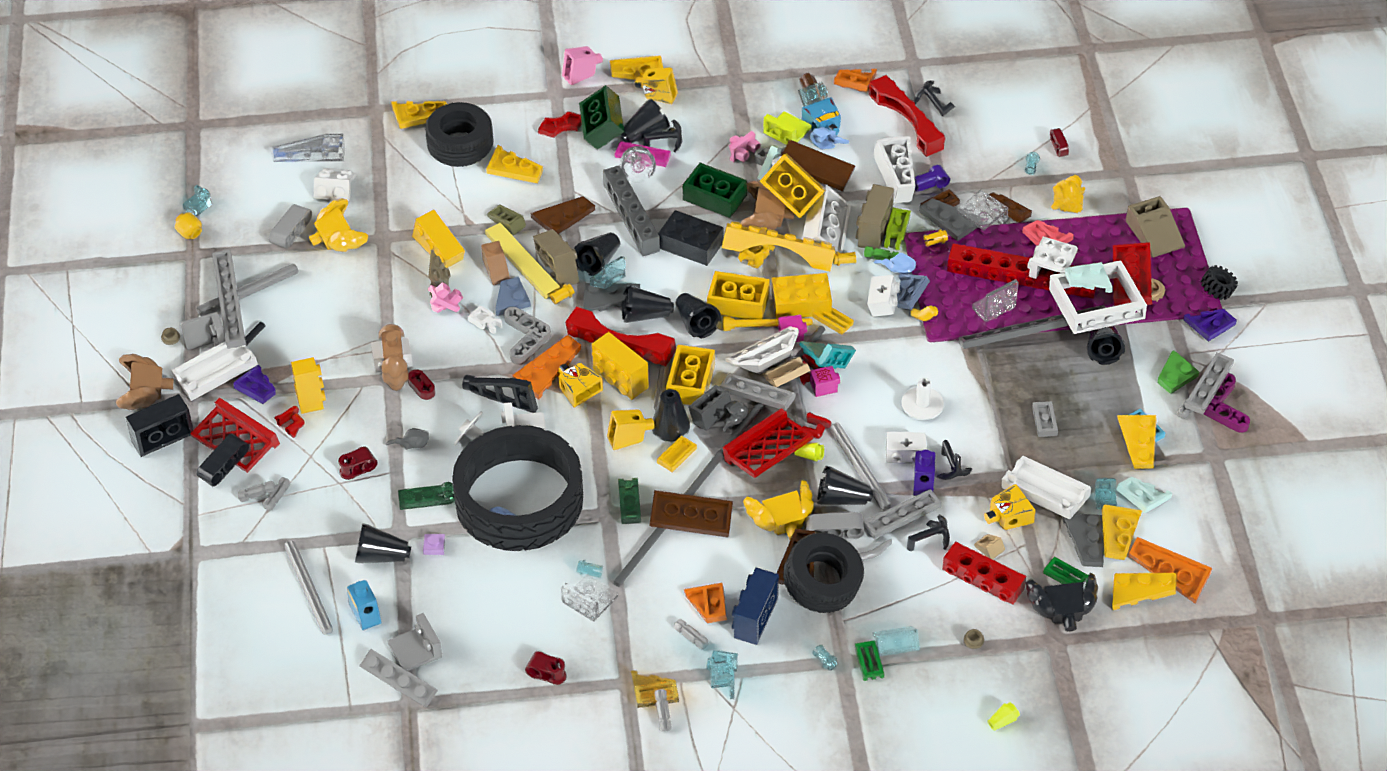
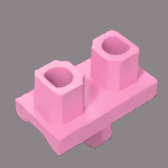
[729,131,760,162]
[428,282,463,313]

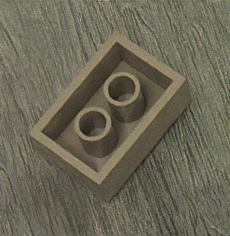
[856,184,894,249]

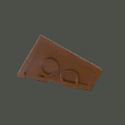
[531,196,595,234]

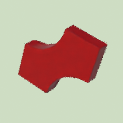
[538,111,582,138]

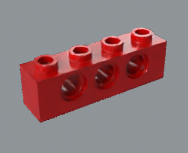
[942,541,1027,605]

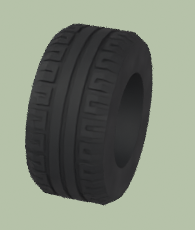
[425,102,494,167]
[783,533,864,613]

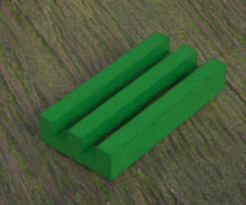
[1043,556,1088,586]
[855,640,884,681]

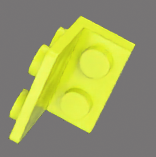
[763,111,812,145]

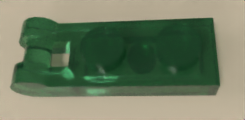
[618,478,641,524]
[398,482,455,510]

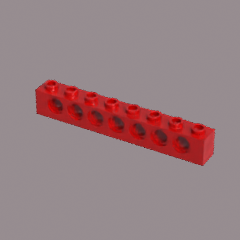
[947,243,1097,299]

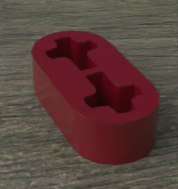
[1050,128,1069,157]
[408,369,435,400]

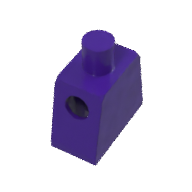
[913,449,936,496]

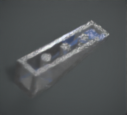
[271,134,345,162]

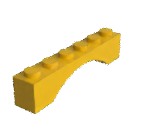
[722,221,835,272]

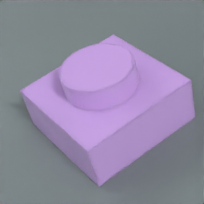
[423,534,445,555]

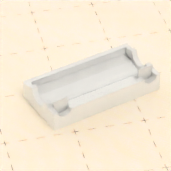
[171,341,258,401]
[1002,456,1091,519]

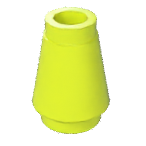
[794,442,825,462]
[987,702,1020,731]

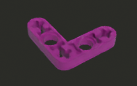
[1204,373,1250,433]

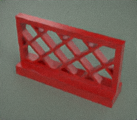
[190,397,280,473]
[723,408,813,478]

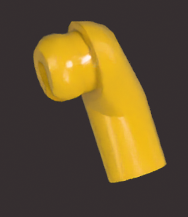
[910,306,938,321]

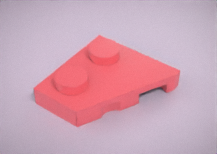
[1023,220,1074,246]

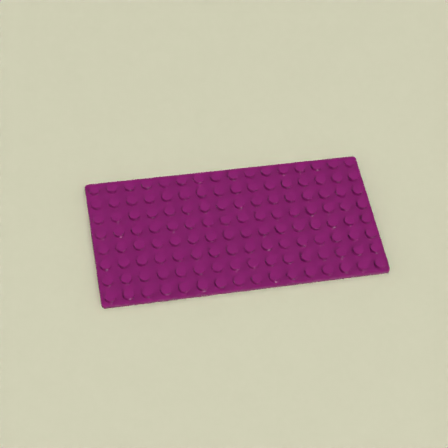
[904,208,1223,342]

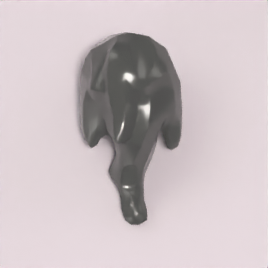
[723,400,748,432]
[386,428,429,450]

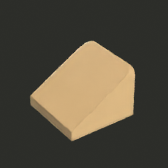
[974,534,1005,559]

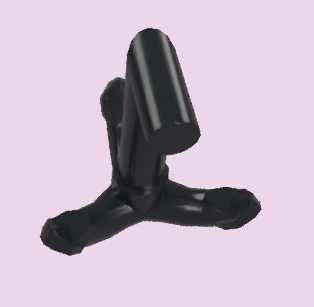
[914,80,955,116]
[643,119,682,153]
[937,440,972,480]
[907,514,950,551]

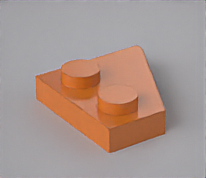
[834,69,877,92]
[684,583,727,623]

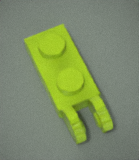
[884,207,911,250]

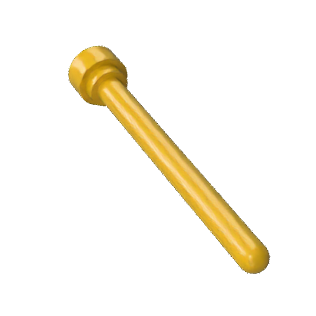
[723,316,813,331]

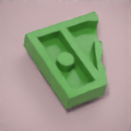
[1157,350,1199,394]

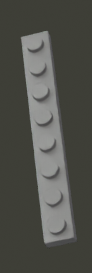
[212,249,246,349]

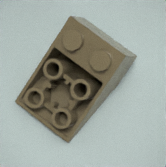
[1126,196,1185,258]

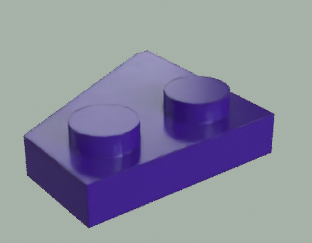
[1183,309,1237,342]
[234,365,276,404]

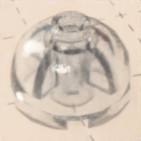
[620,146,656,183]

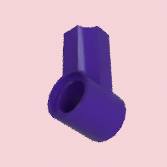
[914,165,951,192]

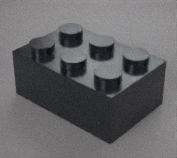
[658,210,724,266]
[125,394,193,457]

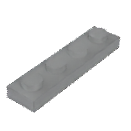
[1185,352,1234,415]
[719,373,795,411]
[864,489,942,540]
[360,649,438,708]

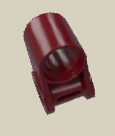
[338,446,378,480]
[525,651,567,685]

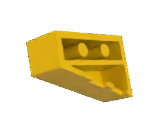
[412,209,465,268]
[291,357,326,414]

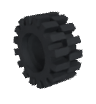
[1201,265,1238,300]

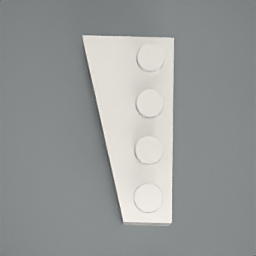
[873,136,915,203]

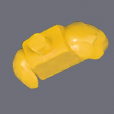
[309,198,368,252]
[743,480,814,540]

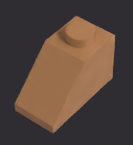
[481,241,510,285]

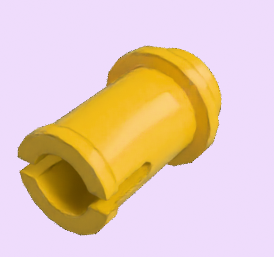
[923,229,948,247]
[833,251,856,266]
[550,284,575,304]

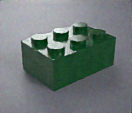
[579,85,625,150]
[682,162,747,218]

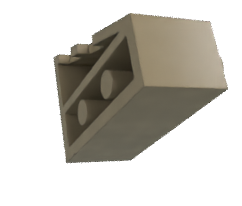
[533,229,580,289]

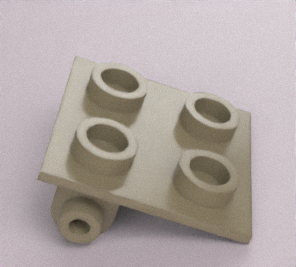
[428,250,451,298]

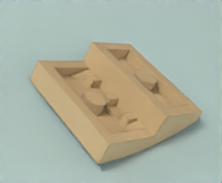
[763,357,811,387]

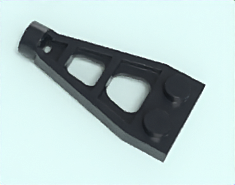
[462,374,538,413]

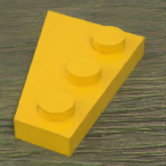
[610,56,663,80]
[391,101,447,129]
[486,145,543,183]
[1117,415,1157,469]
[1102,504,1142,560]
[1112,573,1177,610]

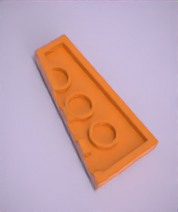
[512,335,581,400]
[1129,537,1212,604]

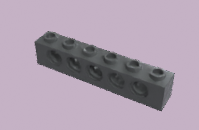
[603,165,660,257]

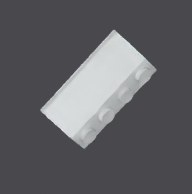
[802,185,851,253]

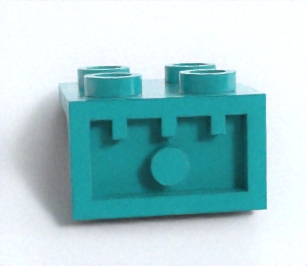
[799,341,856,369]

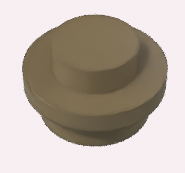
[161,327,180,345]
[963,629,984,649]

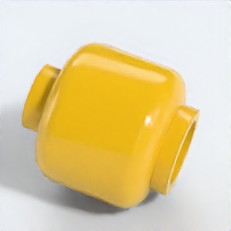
[175,212,202,239]

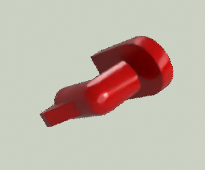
[799,354,822,385]
[274,406,305,438]
[799,412,832,439]

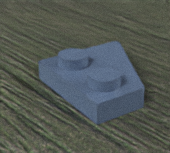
[897,273,930,309]
[495,276,531,316]

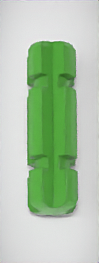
[864,246,899,260]

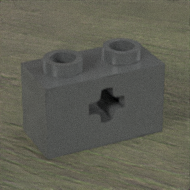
[688,385,731,431]

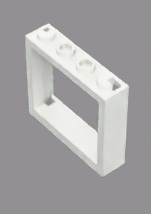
[1049,261,1147,334]

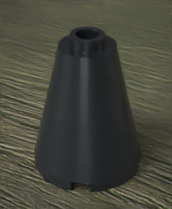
[620,99,670,143]
[574,232,620,276]
[622,285,674,323]
[675,293,721,339]
[1087,326,1125,365]
[652,389,690,442]
[817,465,873,505]
[355,523,411,563]

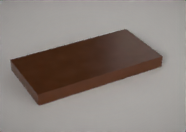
[780,140,855,192]
[649,490,733,538]

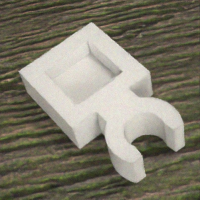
[468,305,503,334]

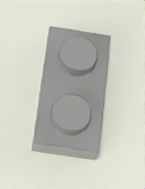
[1032,401,1058,437]

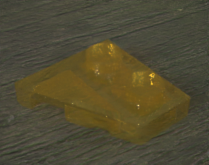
[631,670,679,708]

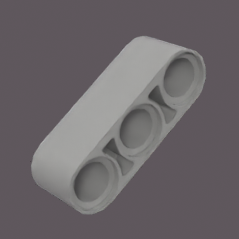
[269,204,312,248]
[805,512,865,539]

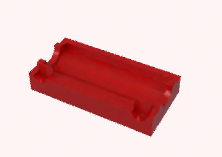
[1113,242,1153,306]

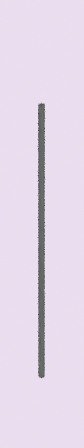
[613,325,825,587]

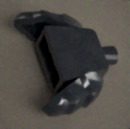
[1025,573,1098,632]

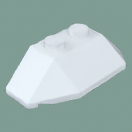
[725,326,799,374]

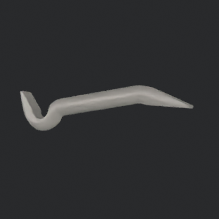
[819,539,892,578]

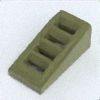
[487,205,526,235]

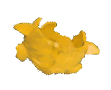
[1051,175,1085,213]
[738,227,775,268]

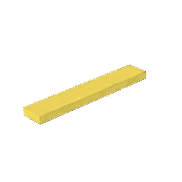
[485,223,560,299]

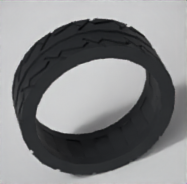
[452,425,583,551]

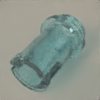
[1024,152,1040,175]
[576,560,603,578]
[813,645,838,671]

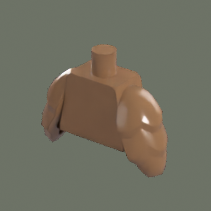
[741,181,795,230]
[378,324,408,391]
[116,353,174,410]

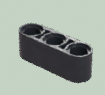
[196,433,249,487]

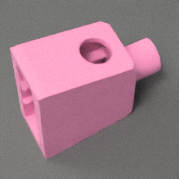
[562,46,603,85]

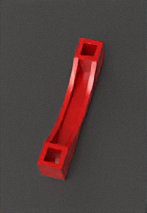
[868,75,945,157]
[565,307,676,366]

